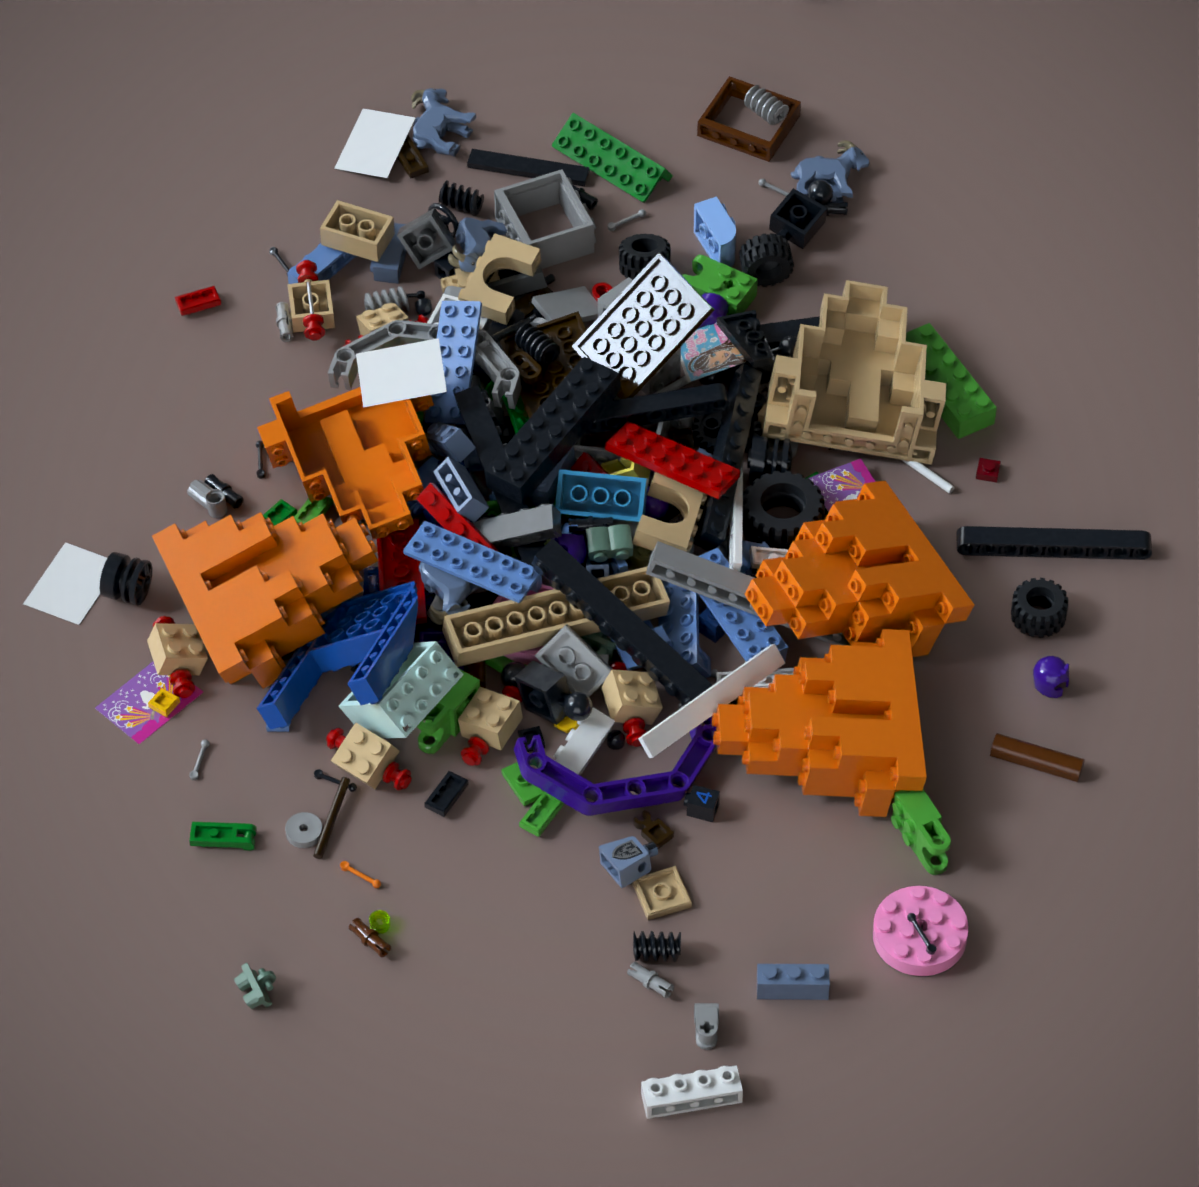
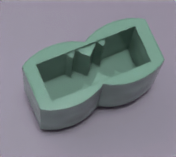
[586,524,633,562]

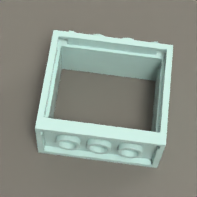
[339,641,464,738]

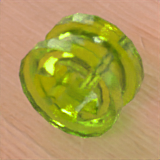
[369,910,390,934]

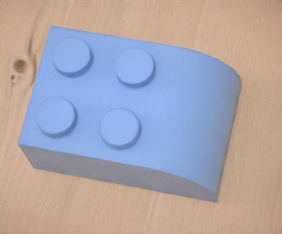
[694,197,736,267]

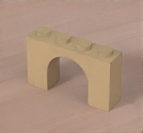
[458,234,541,325]
[632,472,708,553]

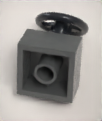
[397,203,458,269]

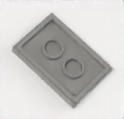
[532,286,598,322]
[535,624,612,697]

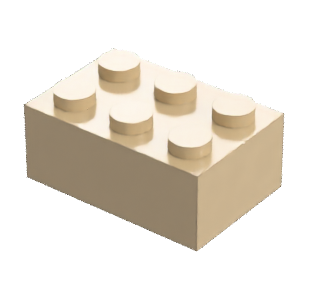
[320,200,395,262]

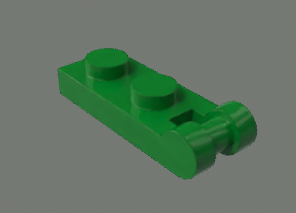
[189,822,257,851]

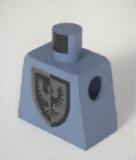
[599,836,658,888]

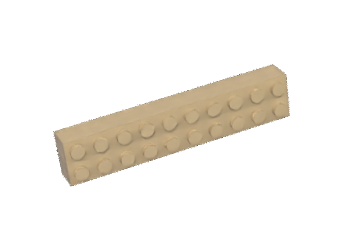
[442,566,670,667]

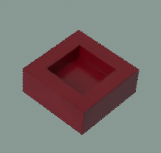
[976,458,1001,483]

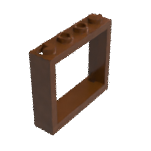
[697,76,801,162]

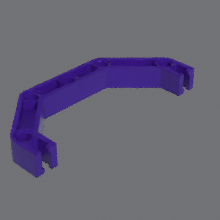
[514,716,716,816]

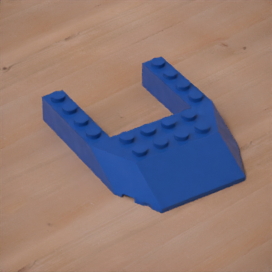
[257,581,418,730]

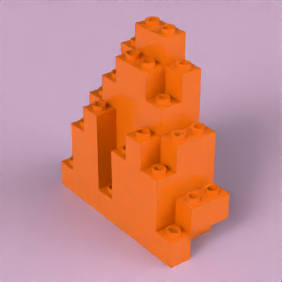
[257,387,434,540]
[744,481,974,657]
[152,512,378,689]
[712,629,927,817]

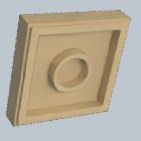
[632,866,692,920]

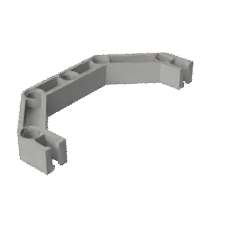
[328,320,522,409]

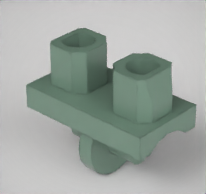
[581,632,616,662]
[234,963,276,1009]

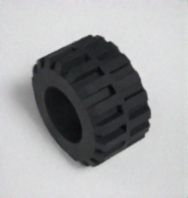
[619,233,671,280]
[739,233,794,287]
[1011,578,1069,638]

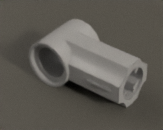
[187,480,227,518]

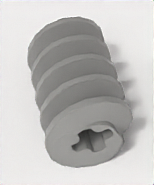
[744,85,789,125]
[364,286,410,311]

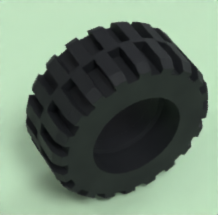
[742,471,825,550]

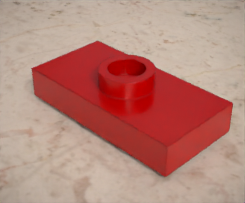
[175,286,221,316]

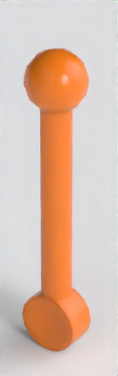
[340,861,381,888]

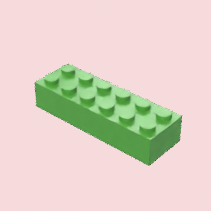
[906,323,997,439]

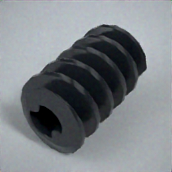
[439,180,484,216]
[515,323,560,365]
[633,931,681,962]

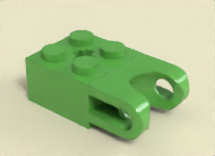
[682,254,758,316]
[417,669,480,754]
[891,789,951,875]

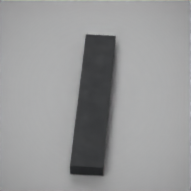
[467,149,590,186]

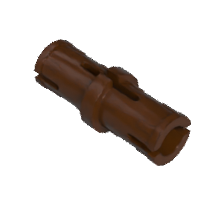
[349,918,391,957]

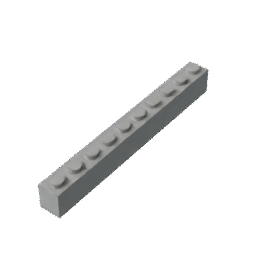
[646,541,850,645]

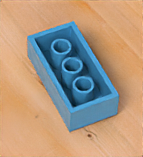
[555,469,649,522]

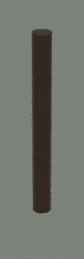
[313,777,350,859]

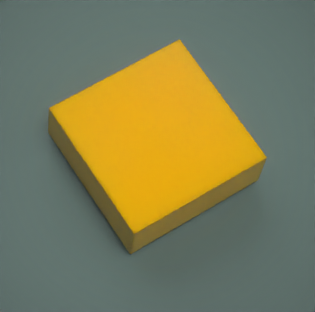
[148,688,180,718]

